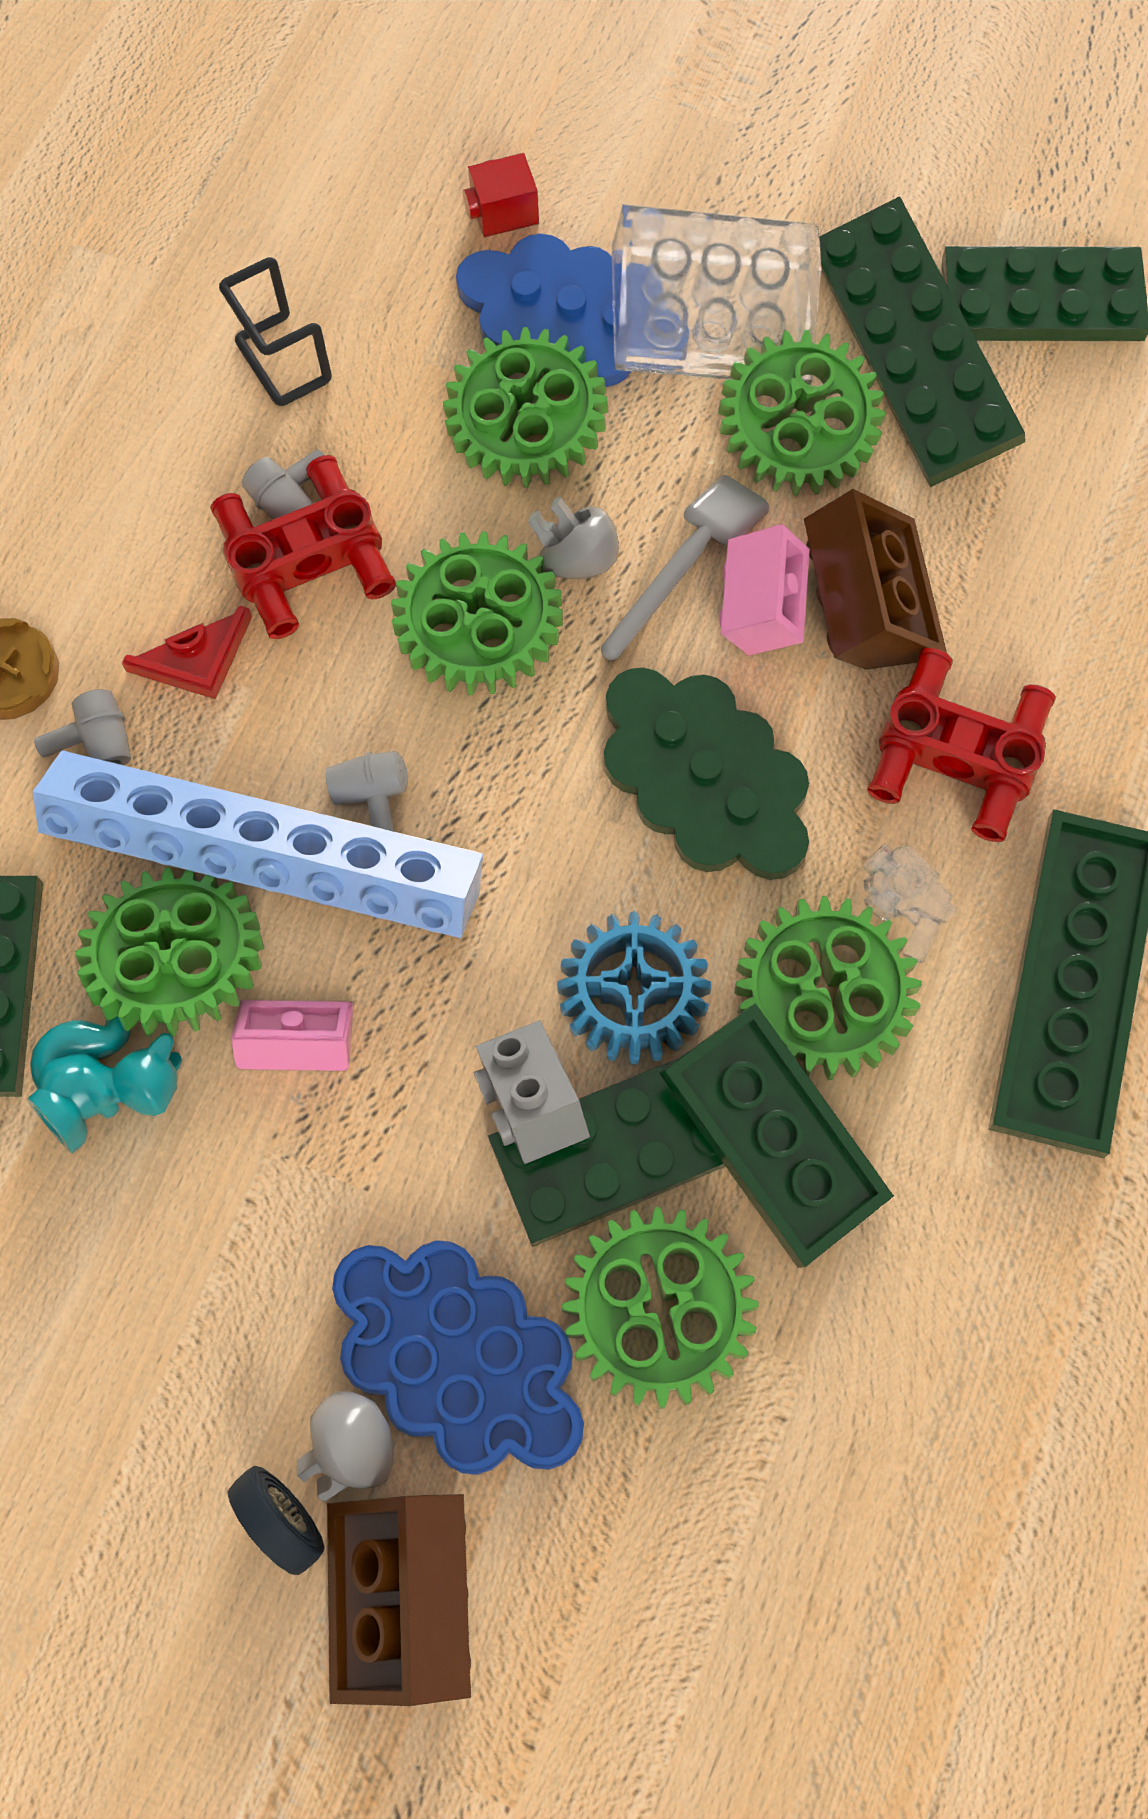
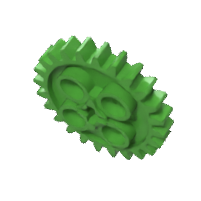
[443,327,608,488]
[718,329,886,496]
[391,531,563,696]
[75,867,264,1036]
[734,896,922,1080]
[562,1207,759,1409]

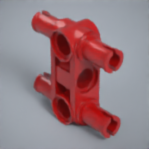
[210,455,396,639]
[867,648,1056,842]

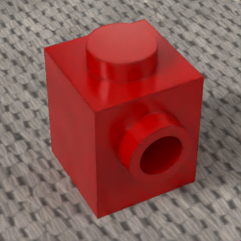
[463,153,539,238]

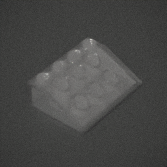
[612,204,821,385]

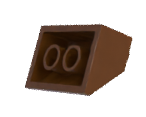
[804,489,947,670]
[327,1494,471,1706]

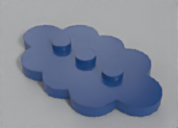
[456,233,689,387]
[332,1240,584,1475]

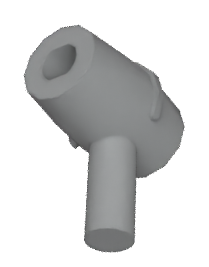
[241,449,324,519]
[34,689,131,765]
[325,751,408,832]

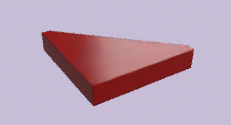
[122,606,252,699]

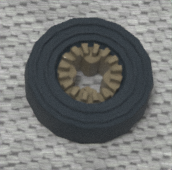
[227,1466,325,1575]

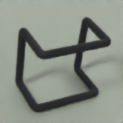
[219,257,332,406]

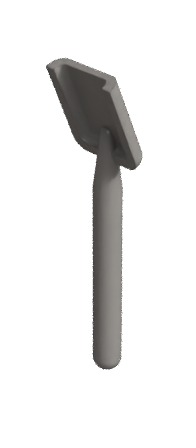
[601,475,769,660]

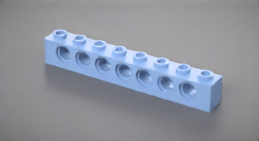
[33,750,483,938]

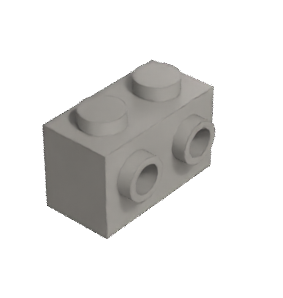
[473,1020,590,1164]

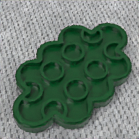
[604,667,809,880]

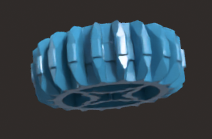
[557,911,711,1065]

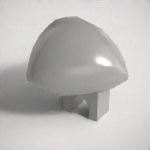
[528,496,619,579]
[297,1391,393,1502]

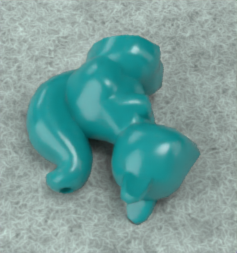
[27,1016,182,1153]

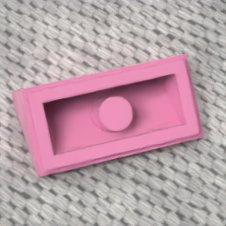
[231,1000,353,1071]

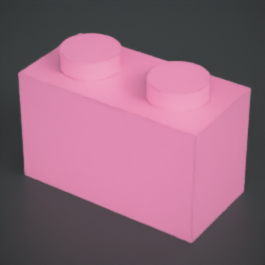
[719,524,810,656]

